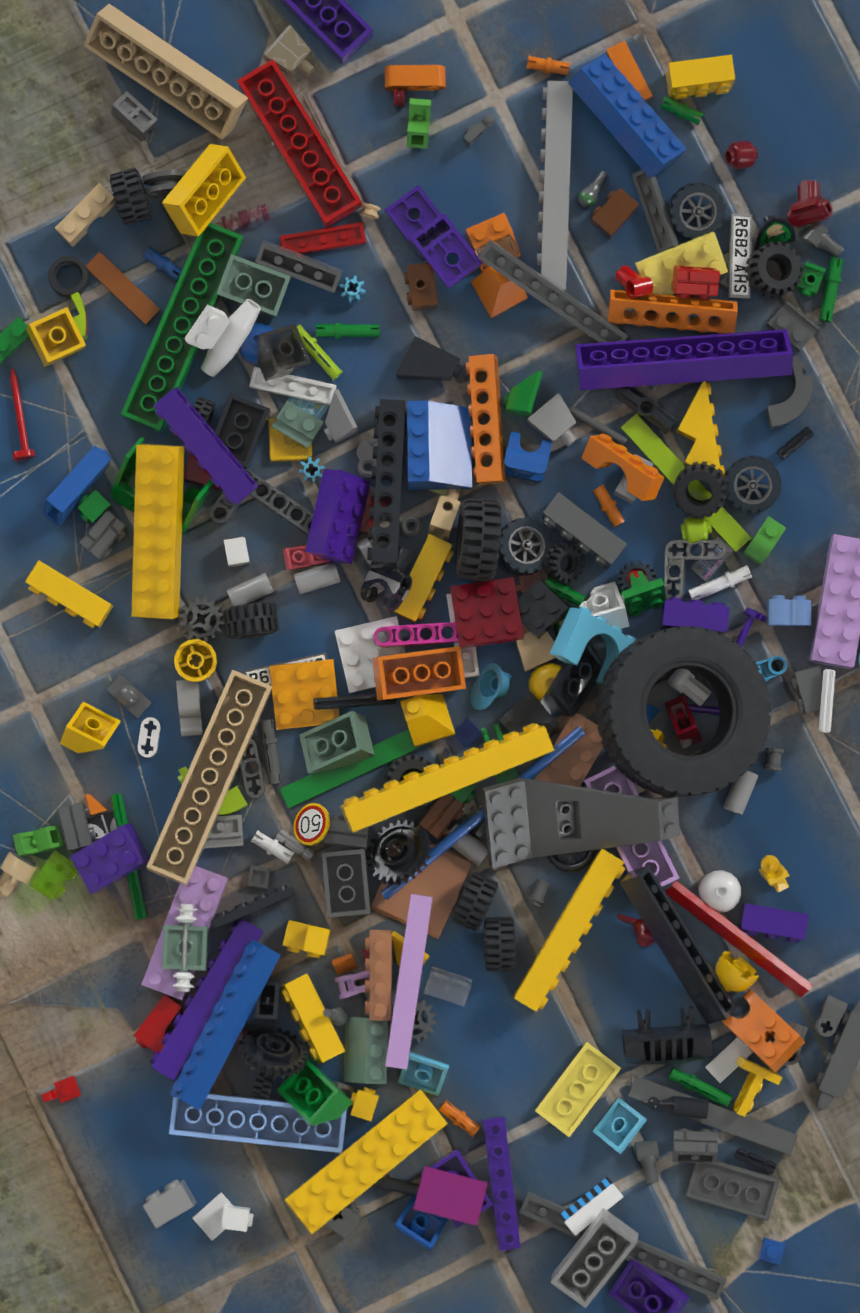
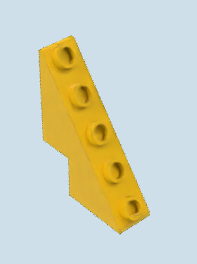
[676,381,725,476]

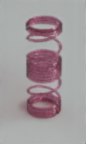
[221,203,270,231]

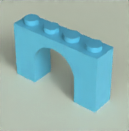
[549,606,637,685]

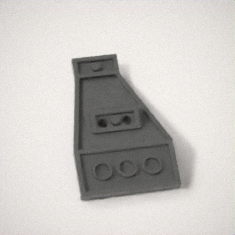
[482,778,680,869]

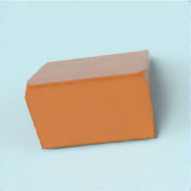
[85,794,108,816]
[332,953,357,975]

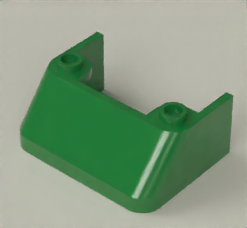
[111,437,213,536]

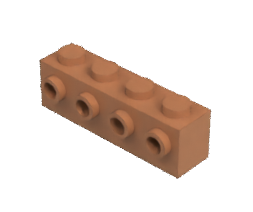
[365,930,392,1021]

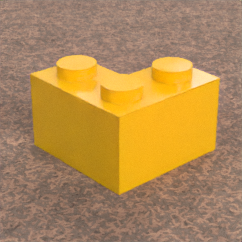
[283,920,331,958]

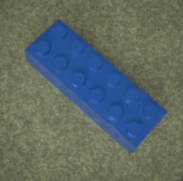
[568,54,687,179]

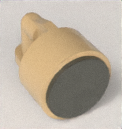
[0,850,37,897]

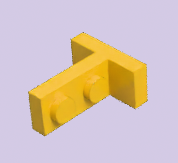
[732,1055,782,1117]

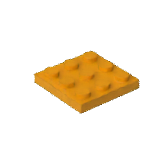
[269,659,339,730]

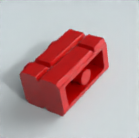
[671,265,720,300]

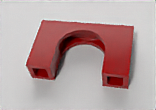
[133,994,234,1075]

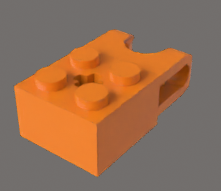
[722,989,805,1073]

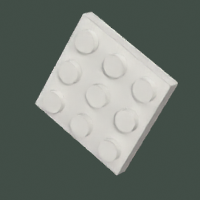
[335,616,405,693]

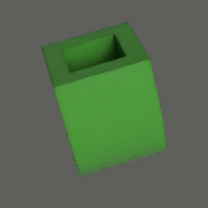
[406,98,431,149]
[743,516,786,566]
[13,825,64,856]

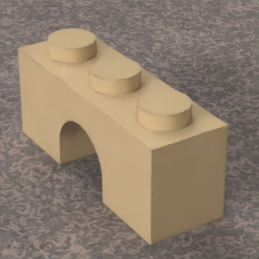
[55,183,116,248]

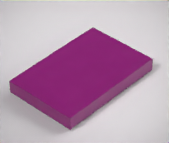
[414,1166,488,1226]

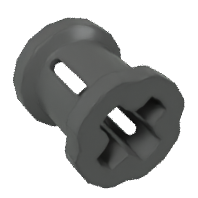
[763,748,784,771]

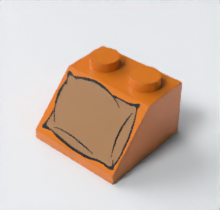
[465,213,521,272]

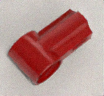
[615,265,653,299]

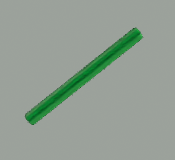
[110,793,147,920]

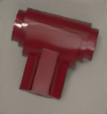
[787,180,833,228]

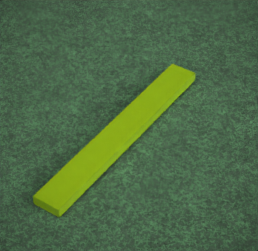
[620,414,751,553]

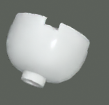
[698,870,741,913]

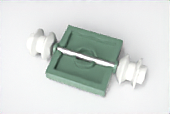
[162,904,208,991]

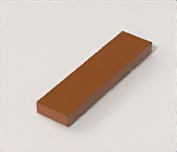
[86,252,161,325]

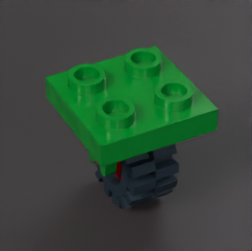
[618,560,666,617]

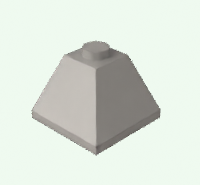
[324,389,358,444]

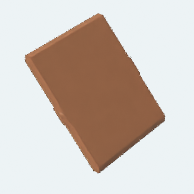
[370,843,472,939]

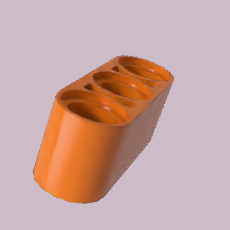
[385,65,446,91]

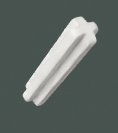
[819,669,835,733]

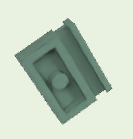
[271,400,324,449]

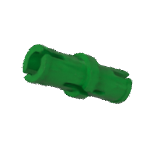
[660,96,704,125]
[544,576,586,607]

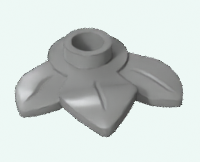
[357,440,393,478]

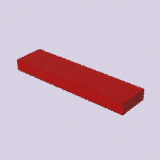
[280,222,366,254]

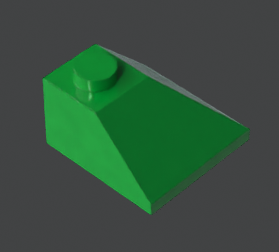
[503,371,543,418]

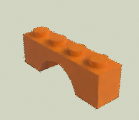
[581,434,664,501]

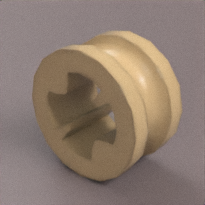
[360,203,381,219]

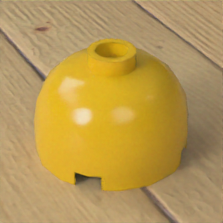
[174,639,217,682]
[528,663,562,702]
[715,951,759,992]

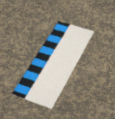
[559,1177,624,1236]

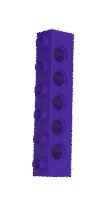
[483,1116,521,1251]

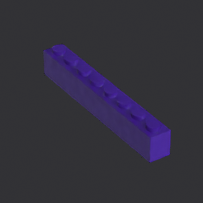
[150,918,264,1082]

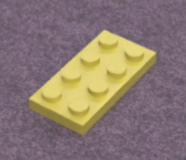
[635,232,728,295]
[535,1042,621,1137]

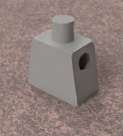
[527,393,577,447]

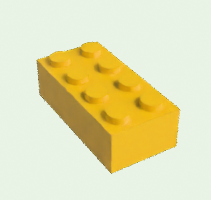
[162,144,246,237]

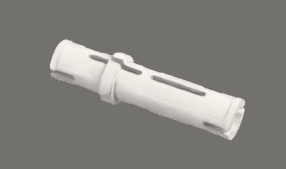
[688,565,752,600]

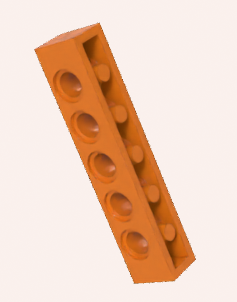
[608,290,738,334]
[466,354,506,485]

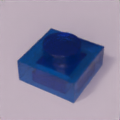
[454,718,482,748]

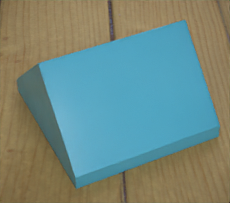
[398,1051,449,1096]
[592,1097,647,1154]

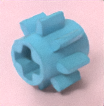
[340,275,366,303]
[298,456,325,483]

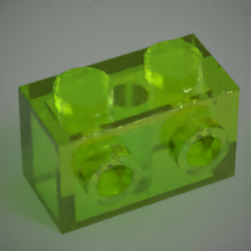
[31,850,78,900]

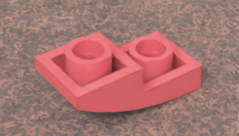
[283,545,331,570]

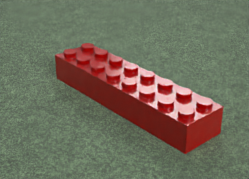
[237,59,362,228]

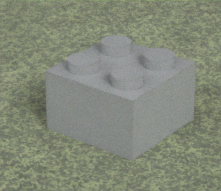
[143,1179,197,1228]

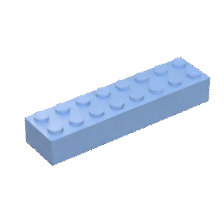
[169,1093,347,1153]

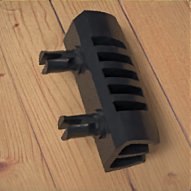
[622,1006,712,1065]

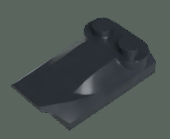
[540,643,603,718]

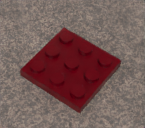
[450,577,524,649]

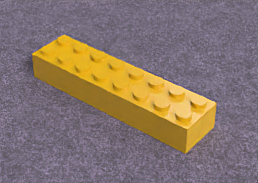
[131,444,184,619]
[513,849,625,1012]
[284,1090,448,1235]

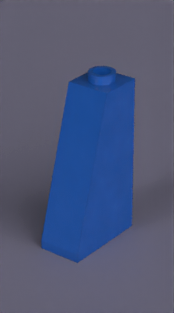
[43,446,112,527]

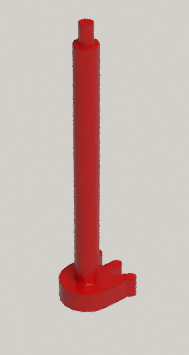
[10,369,35,461]

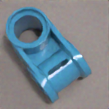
[756,656,787,682]

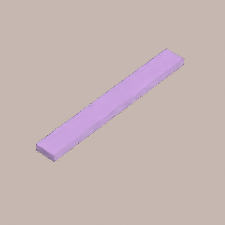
[385,894,433,1069]

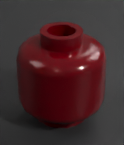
[725,141,758,170]

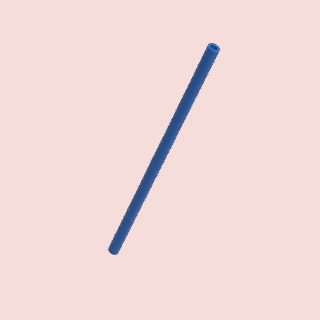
[381,726,585,900]

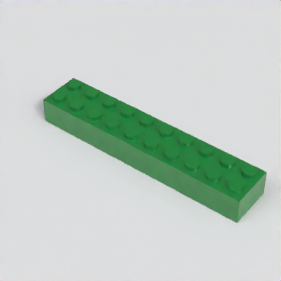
[121,222,245,434]

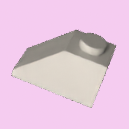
[579,582,629,629]

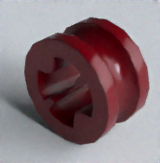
[394,89,405,108]

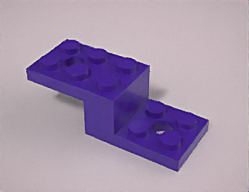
[385,185,482,290]

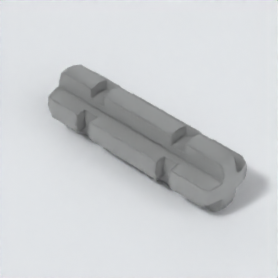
[276,830,315,861]

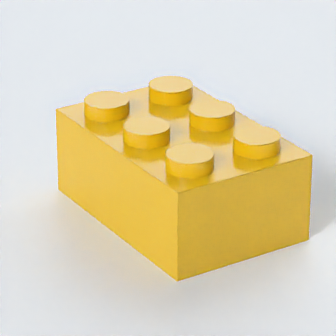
[665,55,735,100]

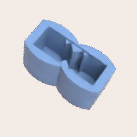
[767,595,811,627]

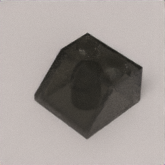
[258,324,311,381]

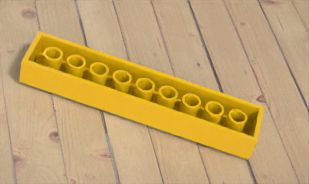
[340,723,554,832]

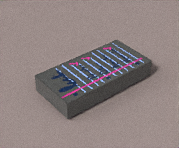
[690,537,734,583]

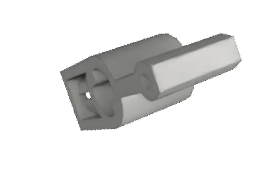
[176,680,203,737]

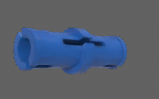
[142,246,182,282]

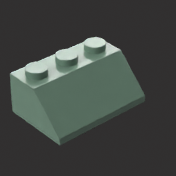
[344,1017,388,1084]

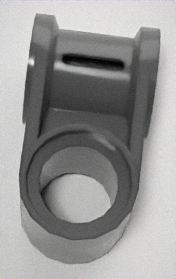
[815,994,848,1037]

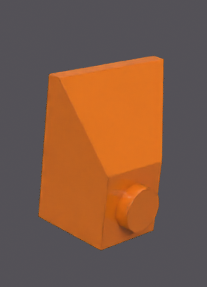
[471,267,528,318]

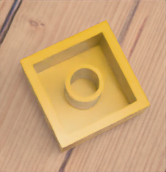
[26,307,86,367]

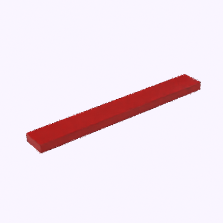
[665,880,813,997]

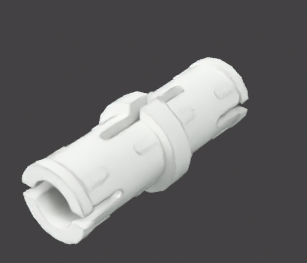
[251,830,294,864]

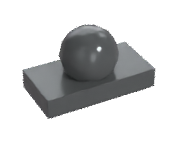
[106,674,152,718]

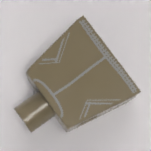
[263,24,315,77]

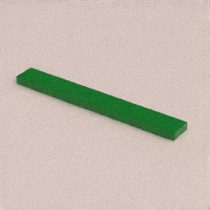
[280,729,434,809]

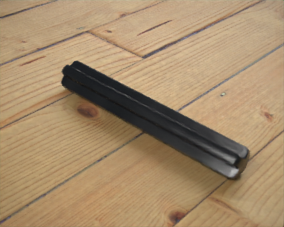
[313,694,396,710]

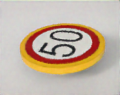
[294,803,330,846]

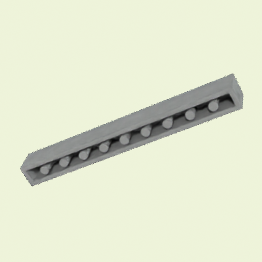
[537,81,573,292]

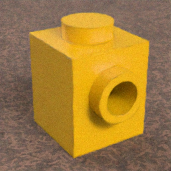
[351,1086,379,1121]

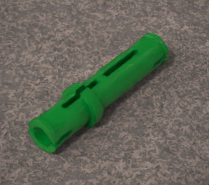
[818,257,844,322]
[316,322,380,339]
[668,1067,732,1107]

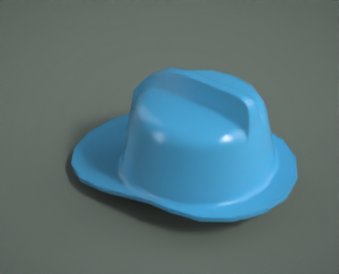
[470,663,511,710]

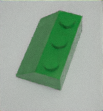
[277,1059,352,1126]

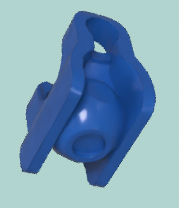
[504,431,552,482]

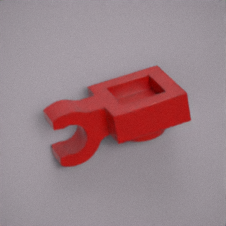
[41,1075,81,1103]

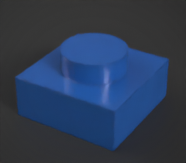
[758,1237,786,1265]

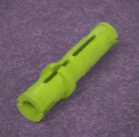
[291,324,343,380]

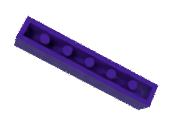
[154,387,259,505]

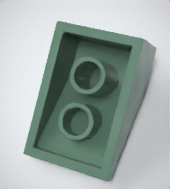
[216,254,291,319]
[299,711,375,774]

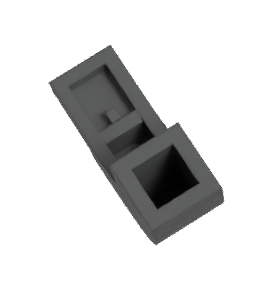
[765,356,813,430]

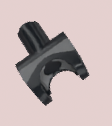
[361,546,414,611]

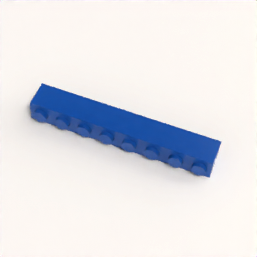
[170,940,281,1110]

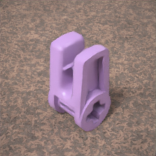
[334,971,369,999]

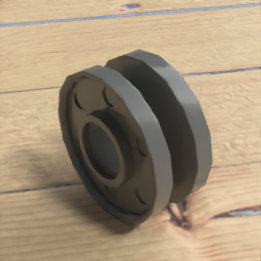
[142,170,186,200]

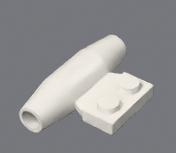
[184,299,261,377]

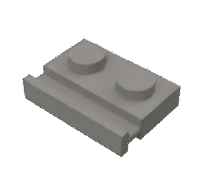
[204,815,244,848]

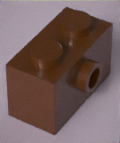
[404,263,438,311]

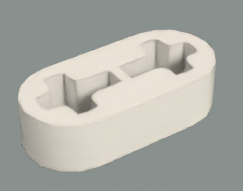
[138,717,161,758]

